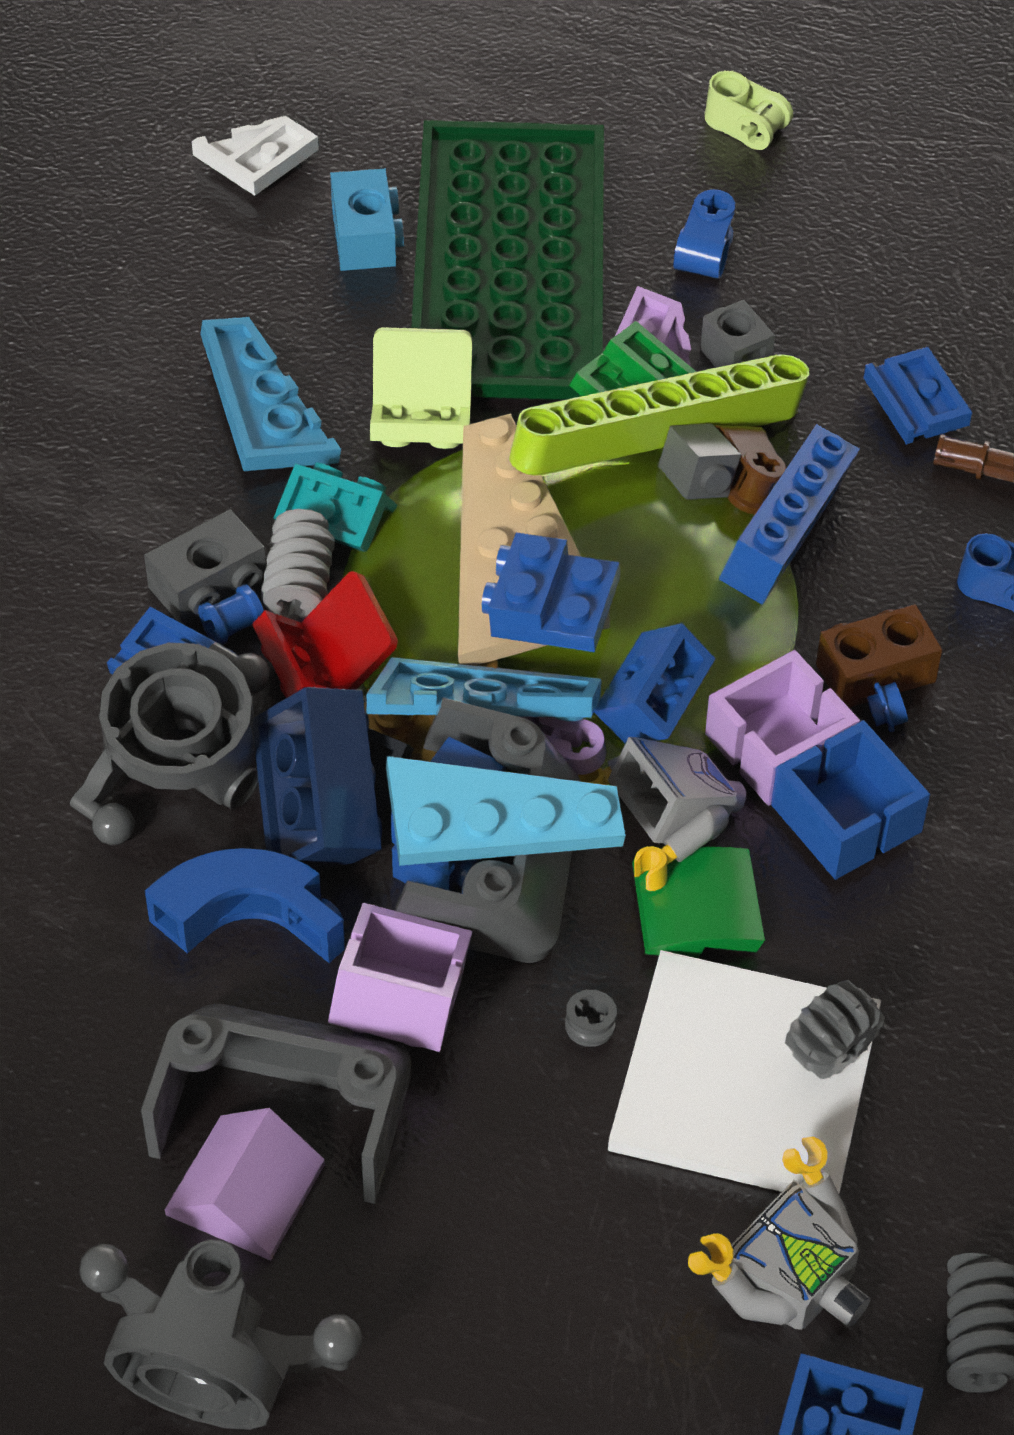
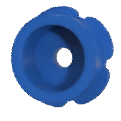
[866,682,908,732]

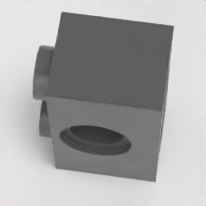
[144,509,266,625]

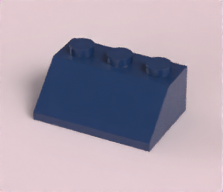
[253,687,382,870]

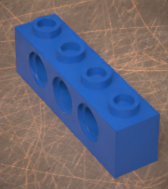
[718,424,860,605]

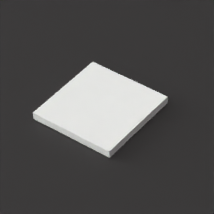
[608,950,881,1193]

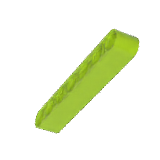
[509,354,809,476]

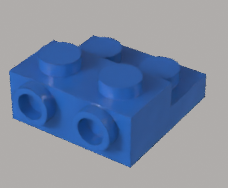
[482,532,620,652]

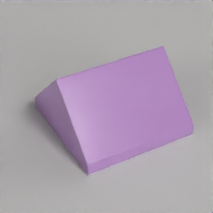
[165,1108,325,1261]

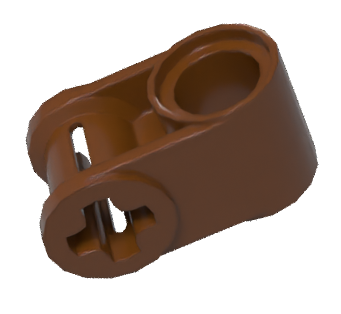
[715,425,787,514]

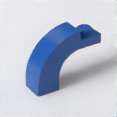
[145,848,345,963]

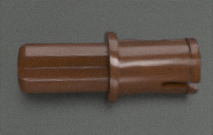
[934,434,1014,482]

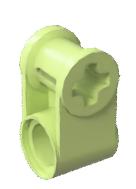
[705,71,793,150]

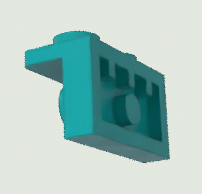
[273,462,397,553]

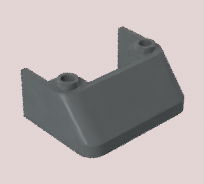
[394,698,581,963]
[141,1004,411,1204]

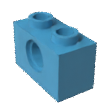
[330,169,404,271]

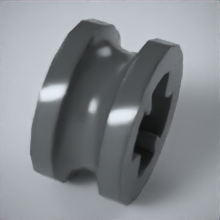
[565,990,617,1047]

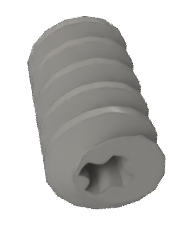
[261,509,335,622]

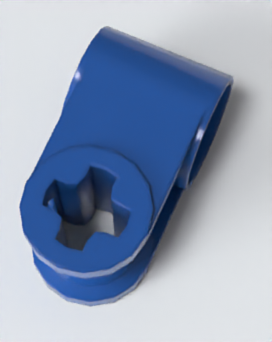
[673,190,735,279]
[957,533,1014,612]

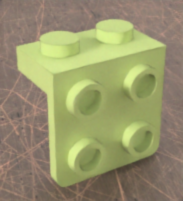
[370,328,472,449]

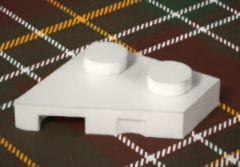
[192,116,318,196]

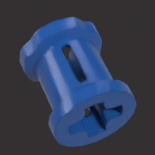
[198,584,264,646]

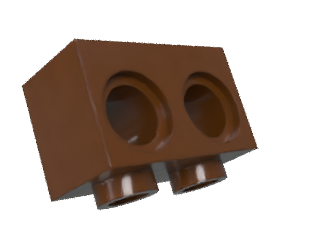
[816,604,942,708]

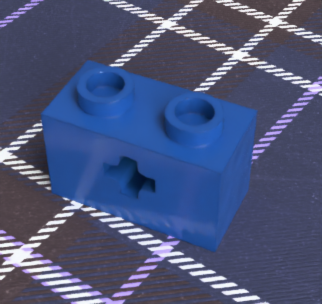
[594,623,716,744]

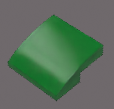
[569,321,696,396]
[632,847,765,958]

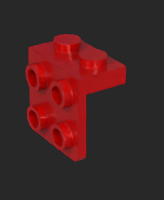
[252,571,398,698]

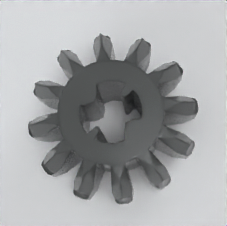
[785,980,885,1079]

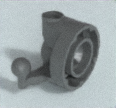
[70,642,270,846]
[79,1240,363,1430]

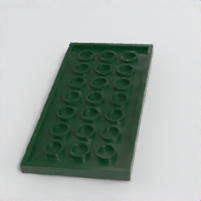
[411,120,604,400]

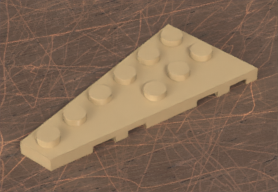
[458,414,610,666]

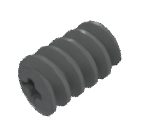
[947,1253,1014,1393]

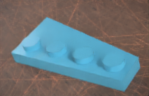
[386,756,625,866]

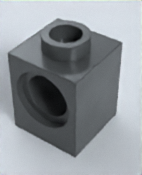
[700,300,775,368]

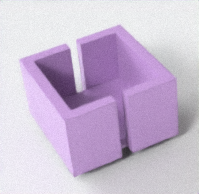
[705,650,860,806]
[328,903,472,1052]

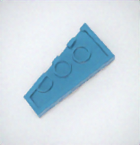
[201,317,341,471]
[366,657,601,721]

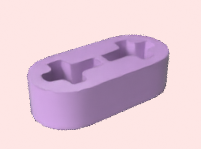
[518,716,606,775]

